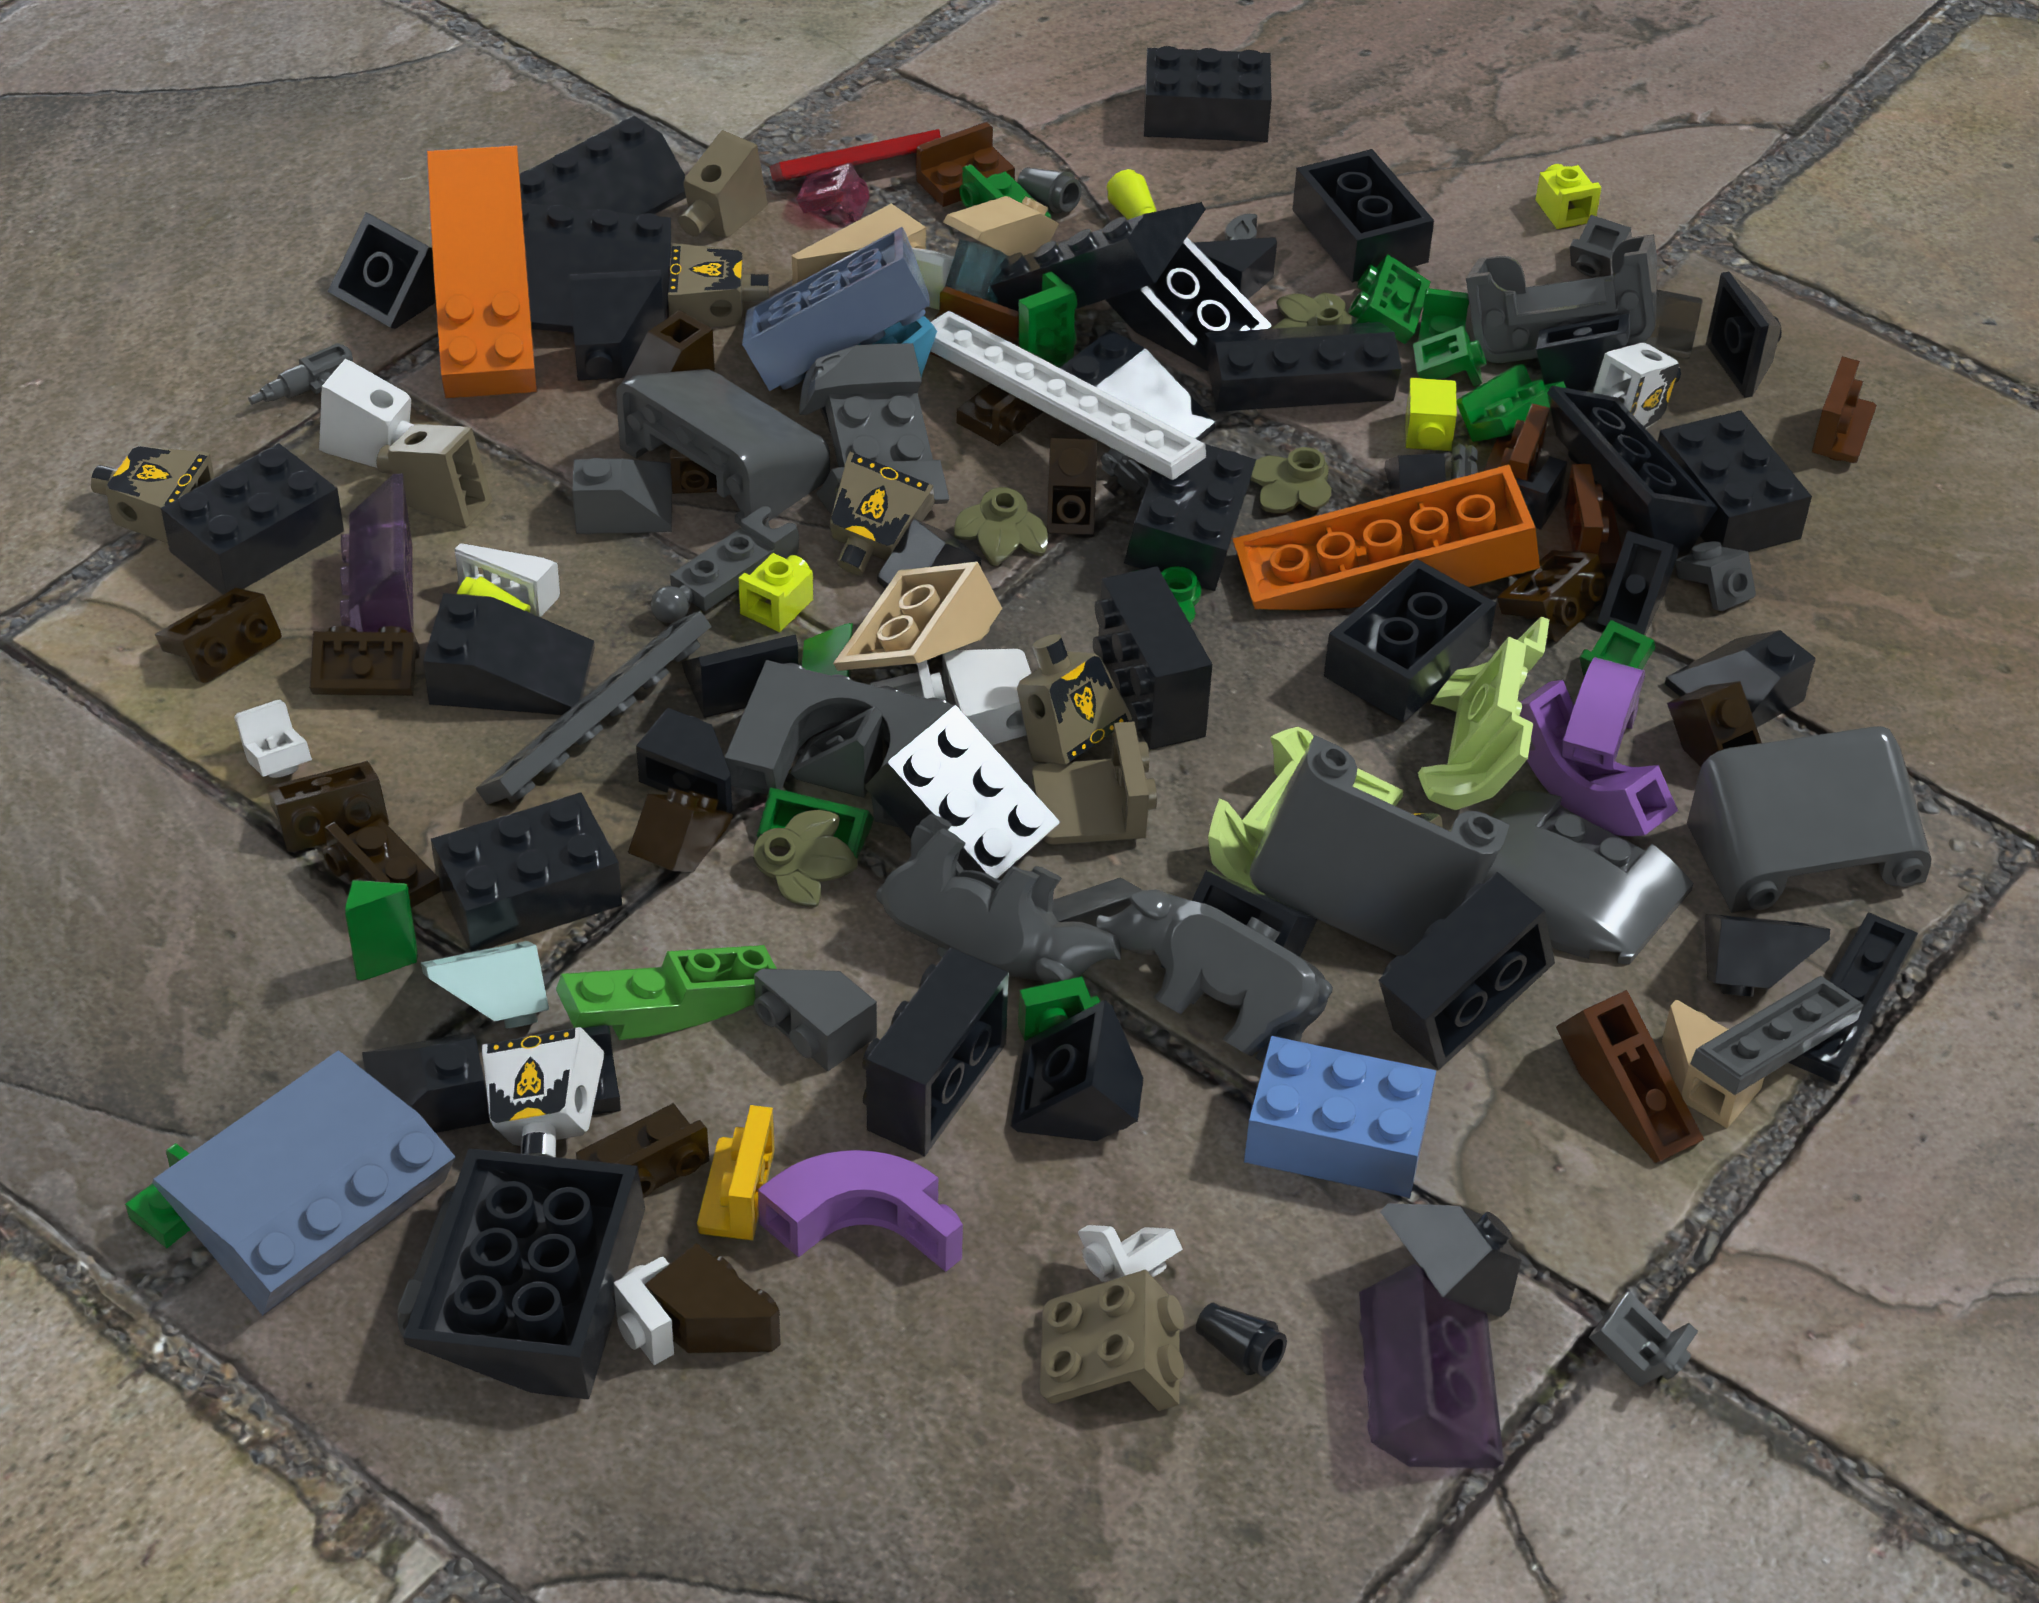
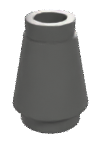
[1017,167,1082,213]

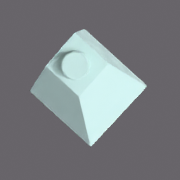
[421,941,549,1028]

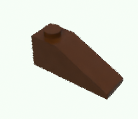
[1556,990,1704,1163]

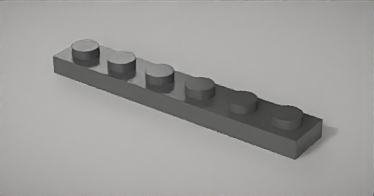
[475,611,712,805]

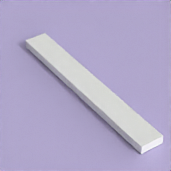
[931,311,1206,480]

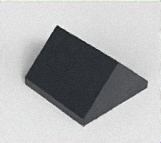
[328,212,436,329]
[682,634,799,718]

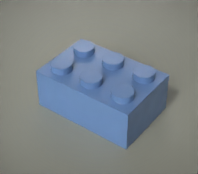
[1244,1036,1436,1198]

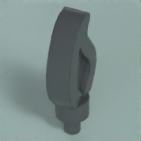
[1225,213,1258,240]

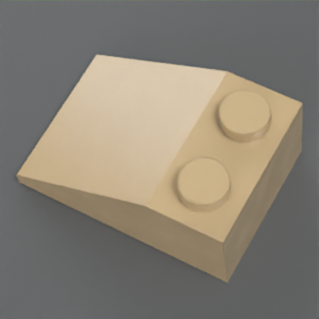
[834,562,1002,671]

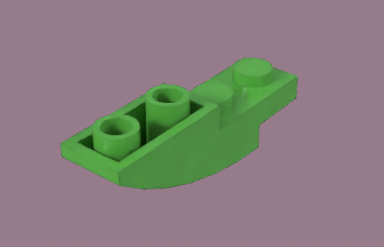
[556,945,777,1040]

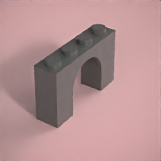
[725,660,959,828]

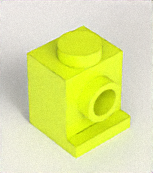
[1535,164,1602,229]
[739,553,813,632]

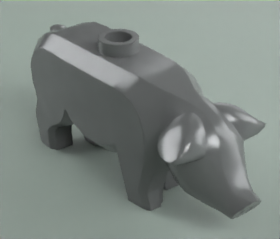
[876,814,1121,984]
[1097,889,1333,1063]

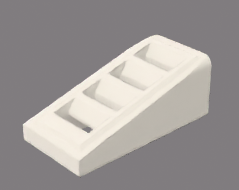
[455,543,560,617]

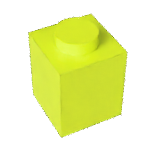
[1405,378,1457,451]

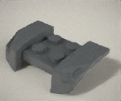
[799,343,950,514]

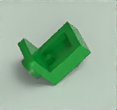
[1579,620,1656,676]

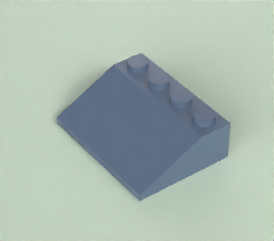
[742,227,930,391]
[152,1050,455,1316]

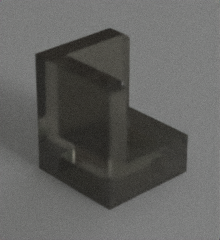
[1644,290,1703,359]

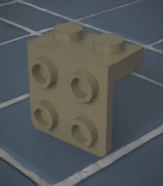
[1032,721,1157,845]
[1040,1269,1184,1411]

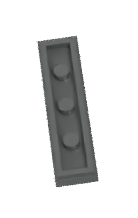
[1690,976,1864,1095]

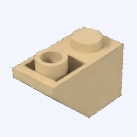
[1662,999,1765,1128]

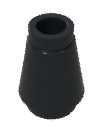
[1196,1302,1287,1377]

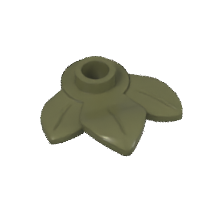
[1271,293,1352,329]
[1251,447,1332,513]
[954,487,1048,566]
[753,810,858,907]

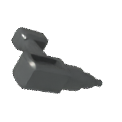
[248,343,353,405]

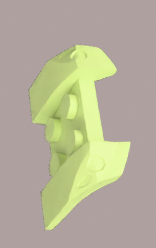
[1418,617,1549,810]
[1208,727,1403,916]

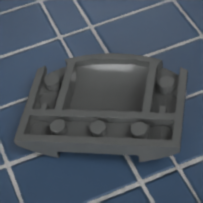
[1483,791,1694,964]

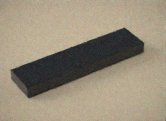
[1788,912,1918,1084]

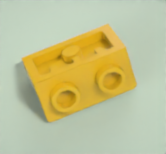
[697,1105,775,1241]

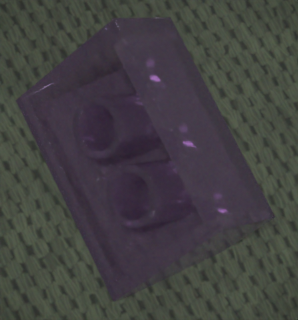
[340,473,414,632]
[1359,1263,1504,1468]

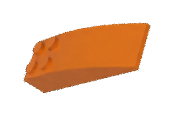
[427,145,537,398]
[1232,465,1540,610]

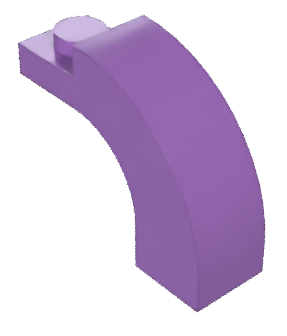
[1562,657,1645,771]
[1520,680,1678,836]
[758,1150,963,1272]

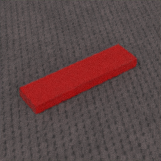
[769,129,941,182]

